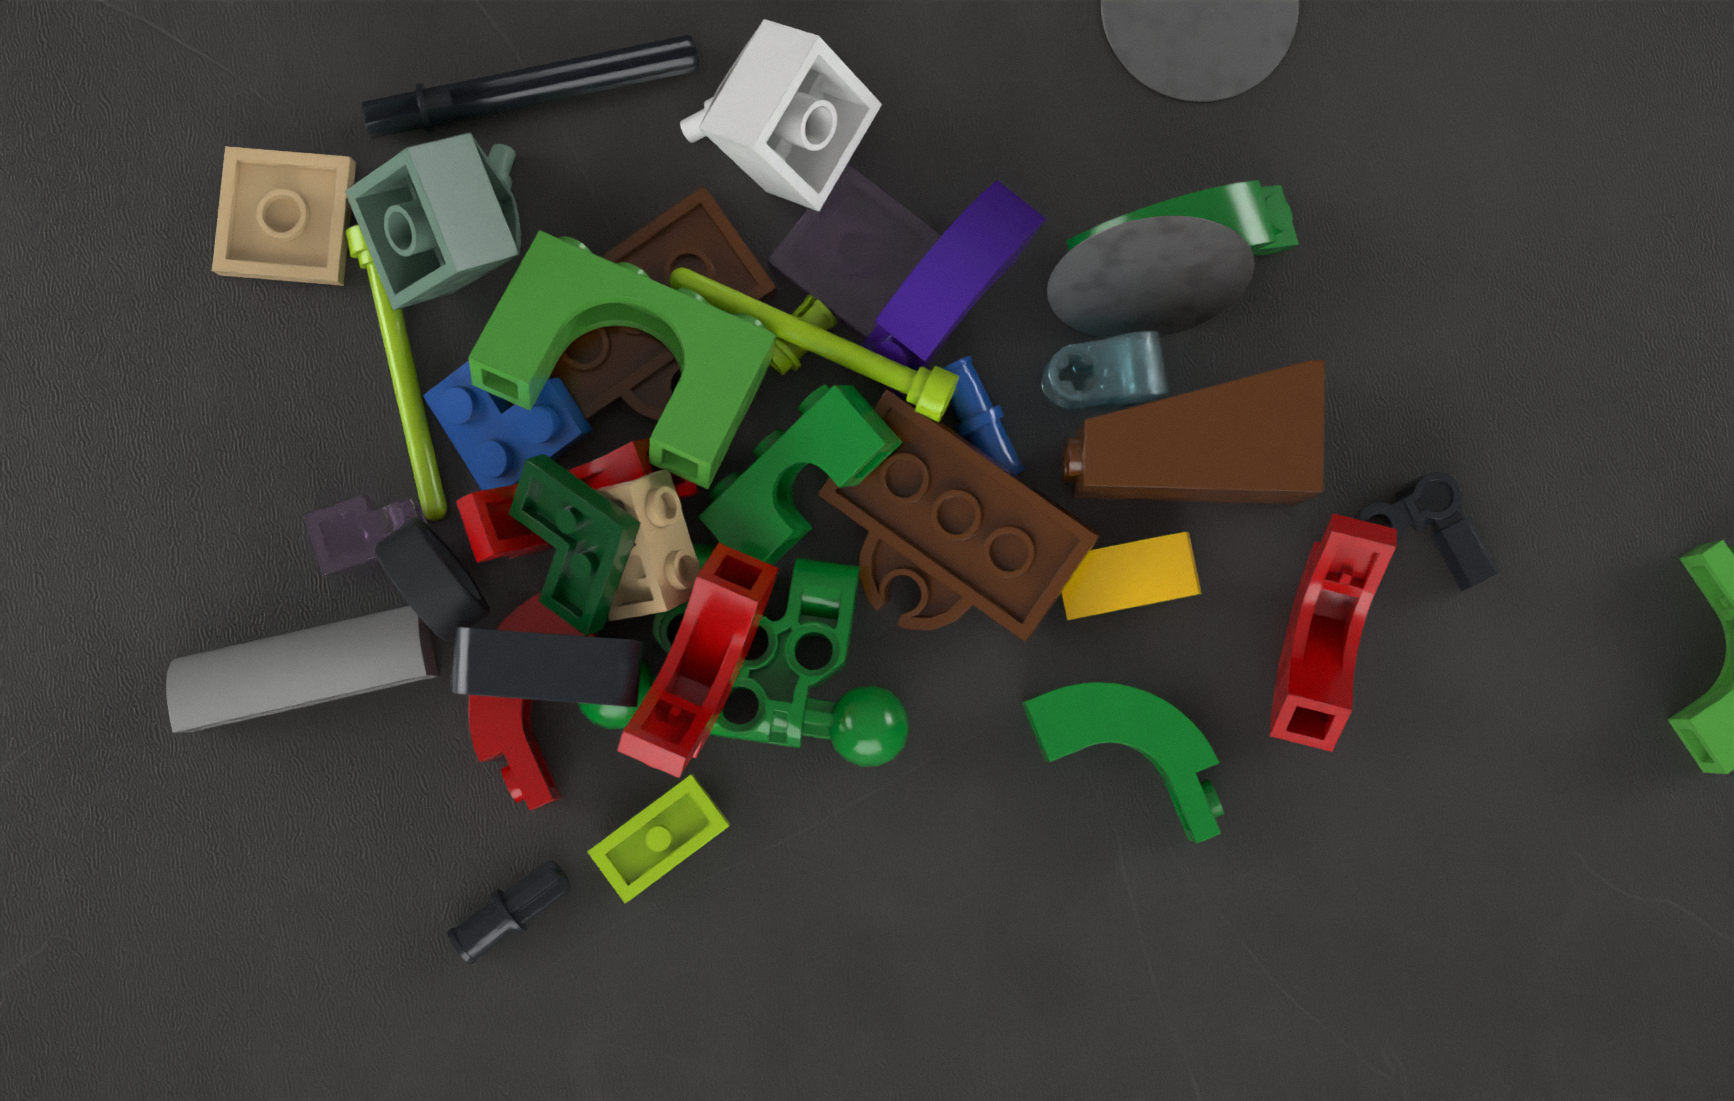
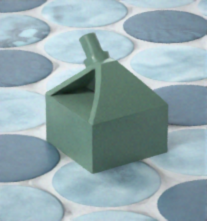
[345,133,521,310]

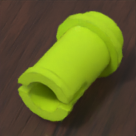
[770,294,838,375]

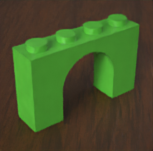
[468,230,776,489]

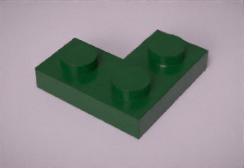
[509,454,641,636]

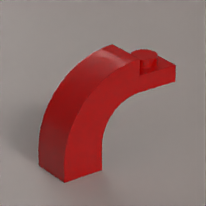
[456,438,698,563]
[1269,514,1397,752]
[617,543,779,778]
[468,593,602,811]

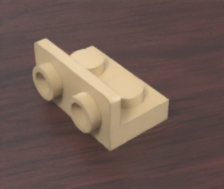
[594,469,701,621]

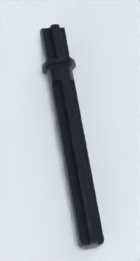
[362,35,699,138]

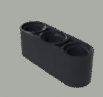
[449,627,643,707]

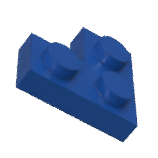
[423,361,593,491]

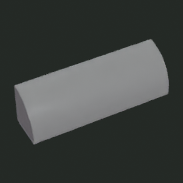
[166,605,439,733]

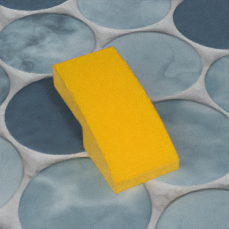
[1062,532,1202,620]

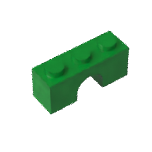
[698,385,903,566]

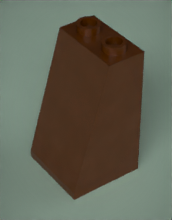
[1061,360,1325,504]

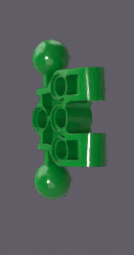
[577,542,909,767]

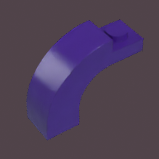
[862,180,1046,396]

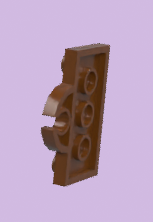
[548,185,777,423]
[817,389,1101,642]

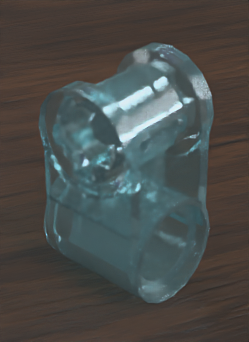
[1041,331,1168,409]

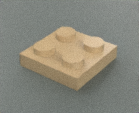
[212,146,356,286]

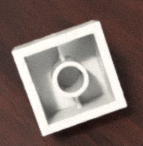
[680,19,882,211]

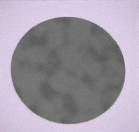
[1101,0,1299,102]
[1047,216,1255,340]

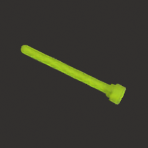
[345,225,447,521]
[669,267,960,423]

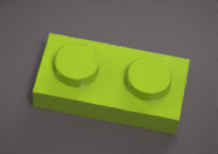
[587,774,731,904]

